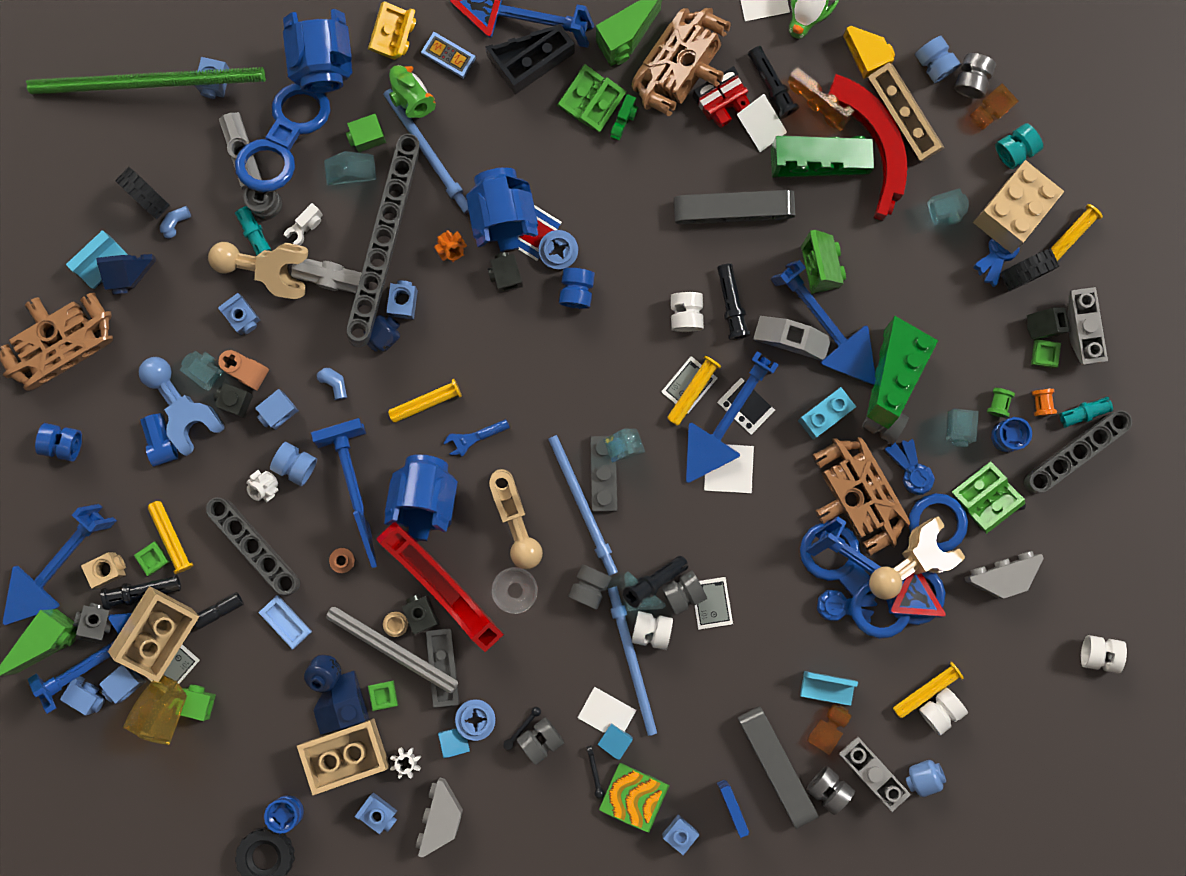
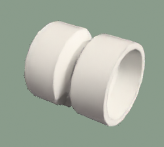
[671,292,704,332]
[632,611,673,650]
[1081,635,1127,674]
[919,687,968,736]

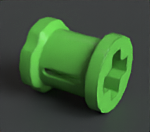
[987,388,1015,418]

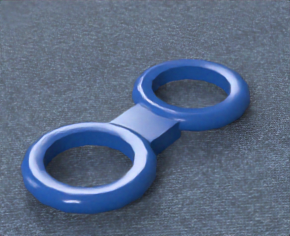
[235,84,331,192]
[886,493,968,625]
[800,522,911,639]

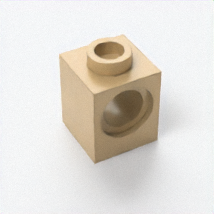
[81,552,126,588]

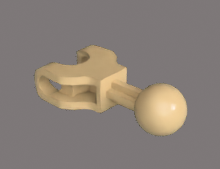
[208,242,308,299]
[489,469,543,569]
[869,516,965,600]

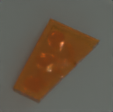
[787,68,854,131]

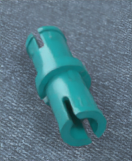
[235,206,271,256]
[1059,397,1113,428]

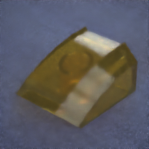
[123,674,187,745]

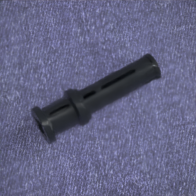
[748,46,799,119]
[717,263,751,340]
[623,556,688,608]
[100,575,181,610]

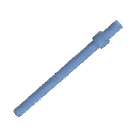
[383,89,469,214]
[548,435,618,576]
[607,586,657,736]

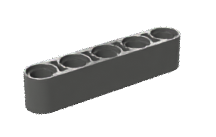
[674,190,796,224]
[1024,410,1132,494]
[206,497,300,595]
[737,706,819,829]

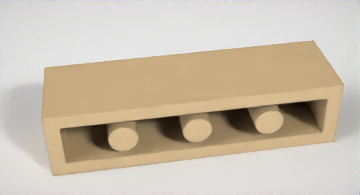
[868,63,944,162]

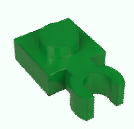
[610,94,638,141]

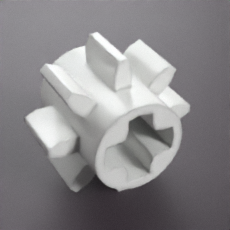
[246,470,278,502]
[390,747,421,779]

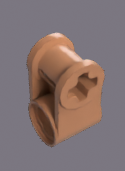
[218,350,270,391]

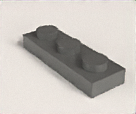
[591,436,617,512]
[426,628,459,707]

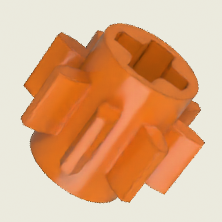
[434,230,467,262]

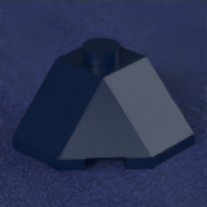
[96,254,156,295]
[313,670,369,735]

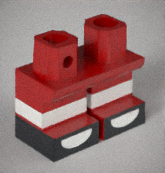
[693,66,750,128]

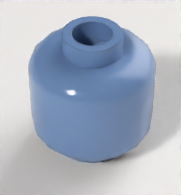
[906,760,946,797]

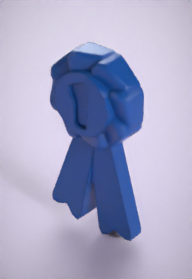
[973,238,1020,287]
[884,439,935,495]
[817,590,877,623]

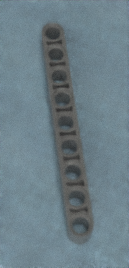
[347,134,419,347]

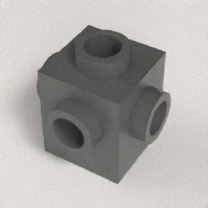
[73,603,112,644]

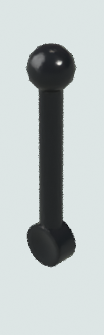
[503,707,541,750]
[587,745,605,799]

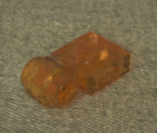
[970,83,1019,130]
[807,704,852,755]

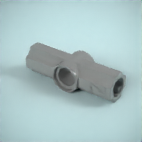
[219,112,262,189]
[291,259,369,294]

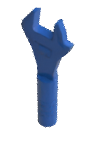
[444,419,510,456]

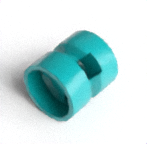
[995,123,1043,169]

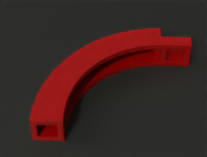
[826,74,907,221]
[376,522,504,652]

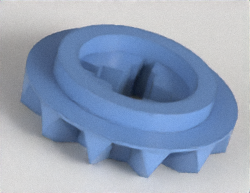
[539,230,578,270]
[455,700,495,741]

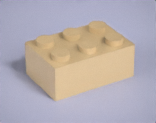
[973,160,1064,254]
[108,586,199,682]
[297,718,390,795]

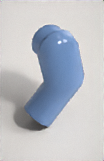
[160,206,191,239]
[317,368,347,400]

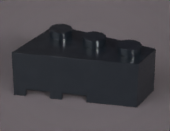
[485,24,575,95]

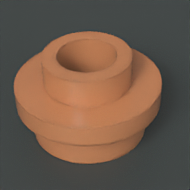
[329,548,355,573]

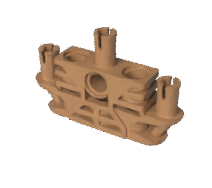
[632,8,731,116]
[0,293,113,391]
[812,437,910,556]

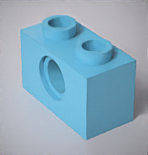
[798,387,856,440]

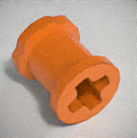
[1031,389,1057,416]

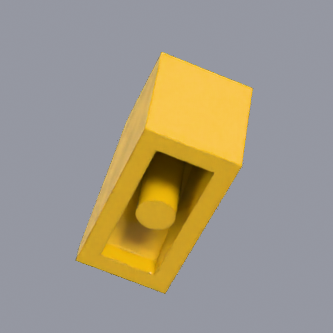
[843,26,895,79]

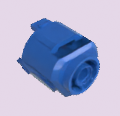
[283,9,353,93]
[466,168,538,252]
[384,455,458,541]

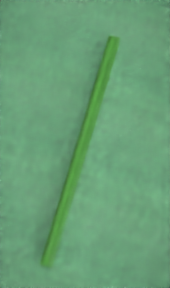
[26,67,266,94]

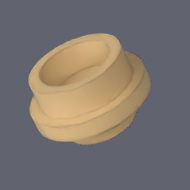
[383,612,408,637]

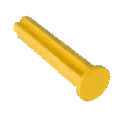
[1051,204,1103,261]
[668,356,721,425]
[388,379,462,422]
[148,501,193,574]
[893,662,964,718]

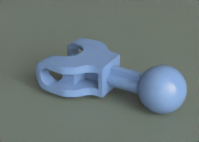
[139,357,225,456]

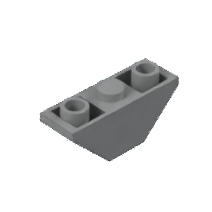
[1067,287,1108,365]
[753,316,831,361]
[964,551,1044,598]
[839,736,911,812]
[416,777,463,857]

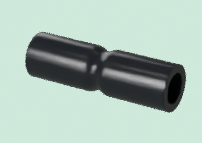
[195,592,244,629]

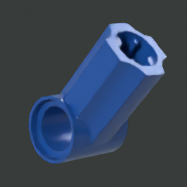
[140,413,178,467]

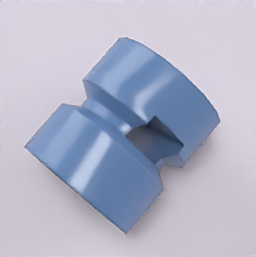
[915,36,961,83]
[270,441,317,487]

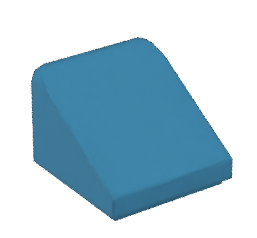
[598,723,633,760]
[438,728,470,758]

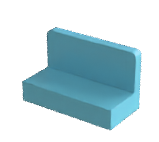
[66,230,128,289]
[800,671,858,706]

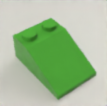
[596,0,662,66]
[801,230,846,294]
[0,609,78,676]

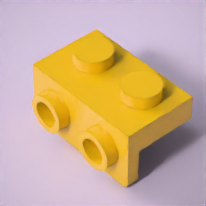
[368,1,416,60]

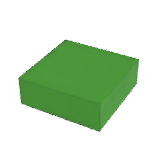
[1031,339,1061,369]
[134,541,170,576]
[368,680,398,711]

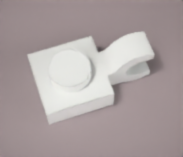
[284,203,323,245]

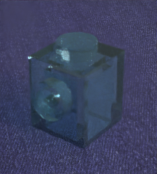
[927,188,969,225]
[180,351,224,391]
[946,409,979,447]

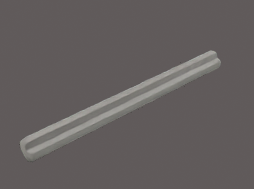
[326,607,458,693]

